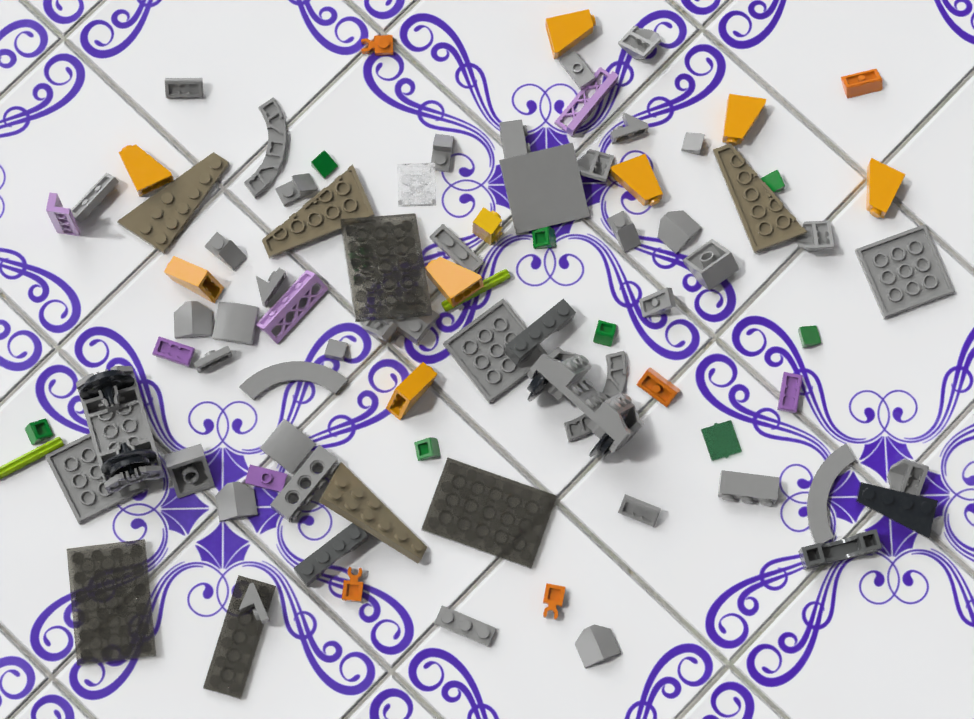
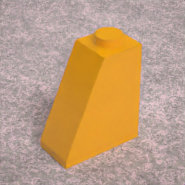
[545,9,596,59]
[722,94,766,146]
[119,144,174,197]
[610,153,663,206]
[866,158,906,218]
[164,256,224,303]
[425,257,484,307]
[386,362,437,420]

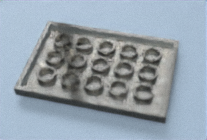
[340,213,432,322]
[421,457,557,569]
[67,539,157,666]

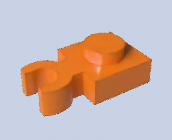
[361,35,393,56]
[342,567,364,602]
[543,583,566,620]

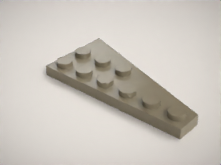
[713,143,807,253]
[117,152,229,254]
[262,164,374,259]
[319,462,427,564]

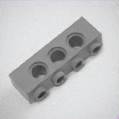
[270,445,338,522]

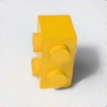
[472,207,503,245]

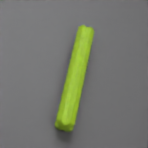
[441,269,511,312]
[0,437,64,479]

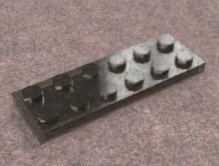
[203,575,276,700]

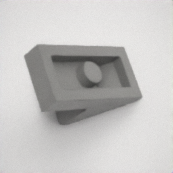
[610,113,649,144]
[430,134,454,173]
[275,173,318,207]
[606,211,641,253]
[205,232,246,271]
[256,268,287,307]
[639,287,676,318]
[362,313,398,345]
[239,583,270,624]

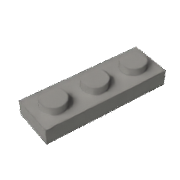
[71,172,119,223]
[430,224,484,272]
[434,605,496,647]

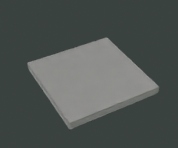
[499,143,589,234]
[855,224,955,319]
[443,299,548,404]
[45,433,149,524]

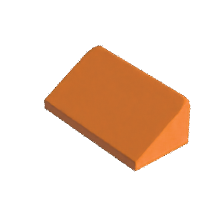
[841,69,883,98]
[636,368,680,407]

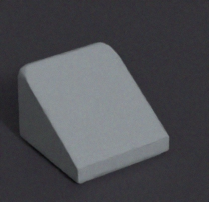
[681,132,705,155]
[324,339,348,361]

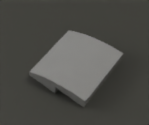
[212,302,259,344]
[259,419,316,474]

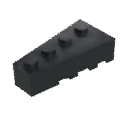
[856,482,938,538]

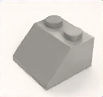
[682,239,739,290]
[386,293,440,345]
[164,444,215,498]

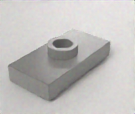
[559,50,596,90]
[165,78,204,98]
[193,346,232,373]
[618,494,661,527]

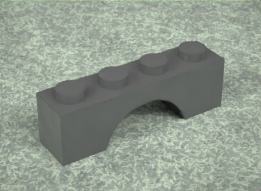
[504,299,576,366]
[294,523,369,587]
[798,529,882,570]

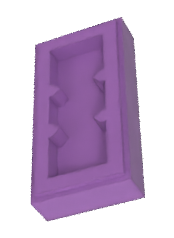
[152,336,195,367]
[777,372,803,413]
[245,464,288,493]

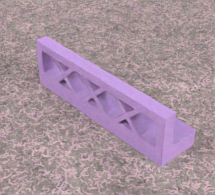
[554,67,619,137]
[46,192,80,236]
[256,270,328,344]

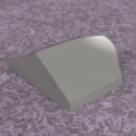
[618,26,661,59]
[577,149,614,182]
[657,210,702,254]
[797,220,834,251]
[174,301,213,339]
[887,458,929,496]
[215,482,258,522]
[575,624,621,668]

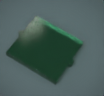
[701,420,742,461]

